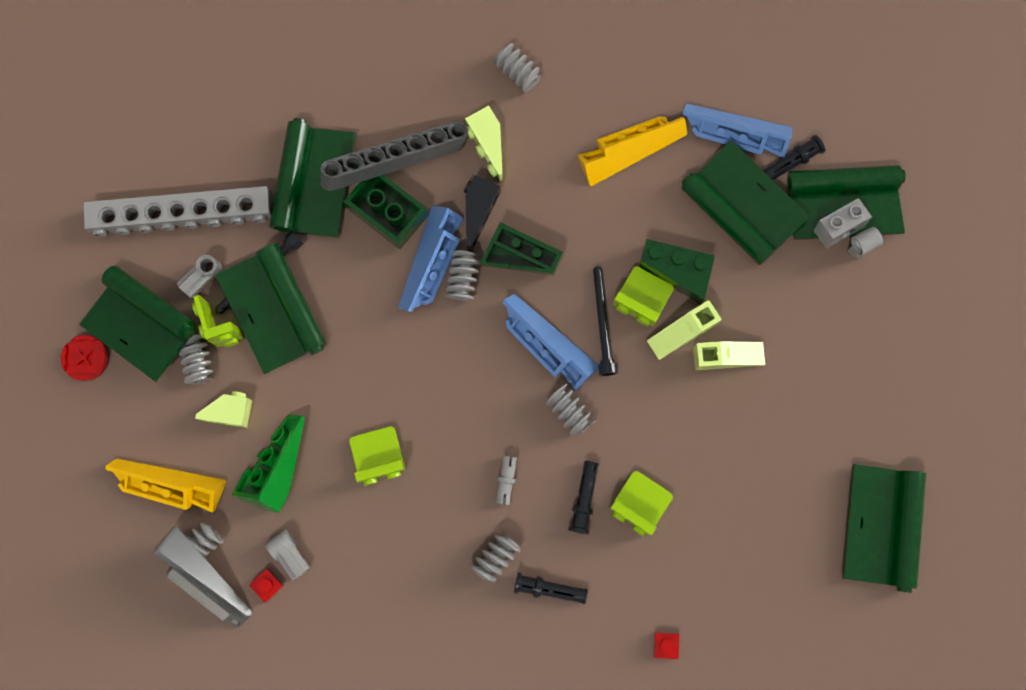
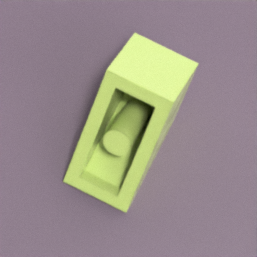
[195,391,252,428]

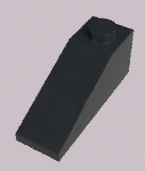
[464,175,501,252]

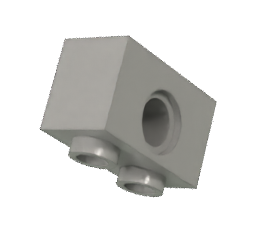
[813,198,872,249]

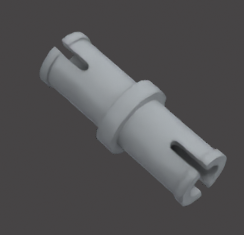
[495,456,518,505]

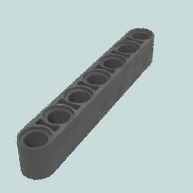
[319,122,468,191]

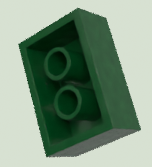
[343,175,429,250]

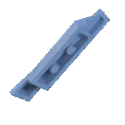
[683,104,793,158]
[398,206,463,312]
[503,294,599,391]

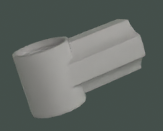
[847,226,883,259]
[177,255,223,299]
[265,529,310,581]

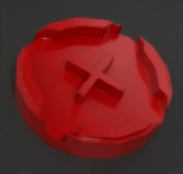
[60,335,109,381]

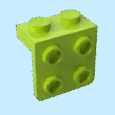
[613,266,674,327]
[192,294,244,347]
[349,426,406,486]
[609,471,673,537]

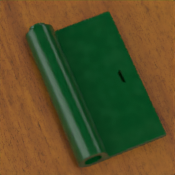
[269,118,356,238]
[681,140,810,266]
[787,165,906,240]
[216,243,326,374]
[79,266,196,382]
[842,464,927,593]

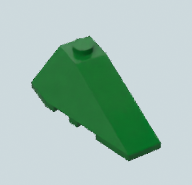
[232,414,305,513]

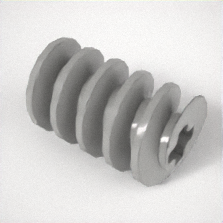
[493,43,541,93]
[445,250,480,301]
[179,333,214,385]
[546,384,596,436]
[184,522,224,556]
[469,531,521,582]

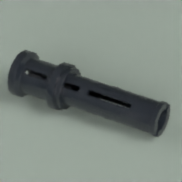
[764,135,826,180]
[568,461,599,535]
[514,572,588,604]

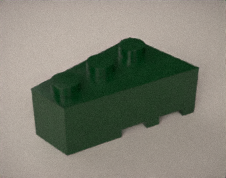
[480,222,564,275]
[639,239,715,305]

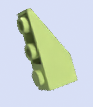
[465,105,503,182]
[647,300,722,360]
[693,341,765,371]

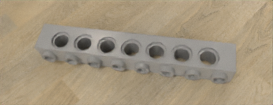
[84,186,273,237]

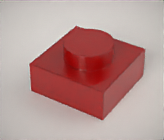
[249,568,284,603]
[653,632,679,659]

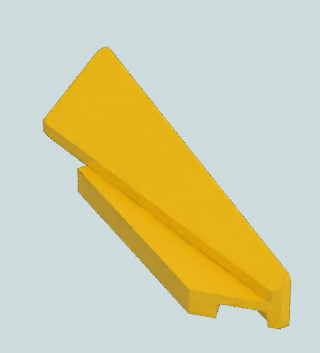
[577,117,687,186]
[105,459,226,512]

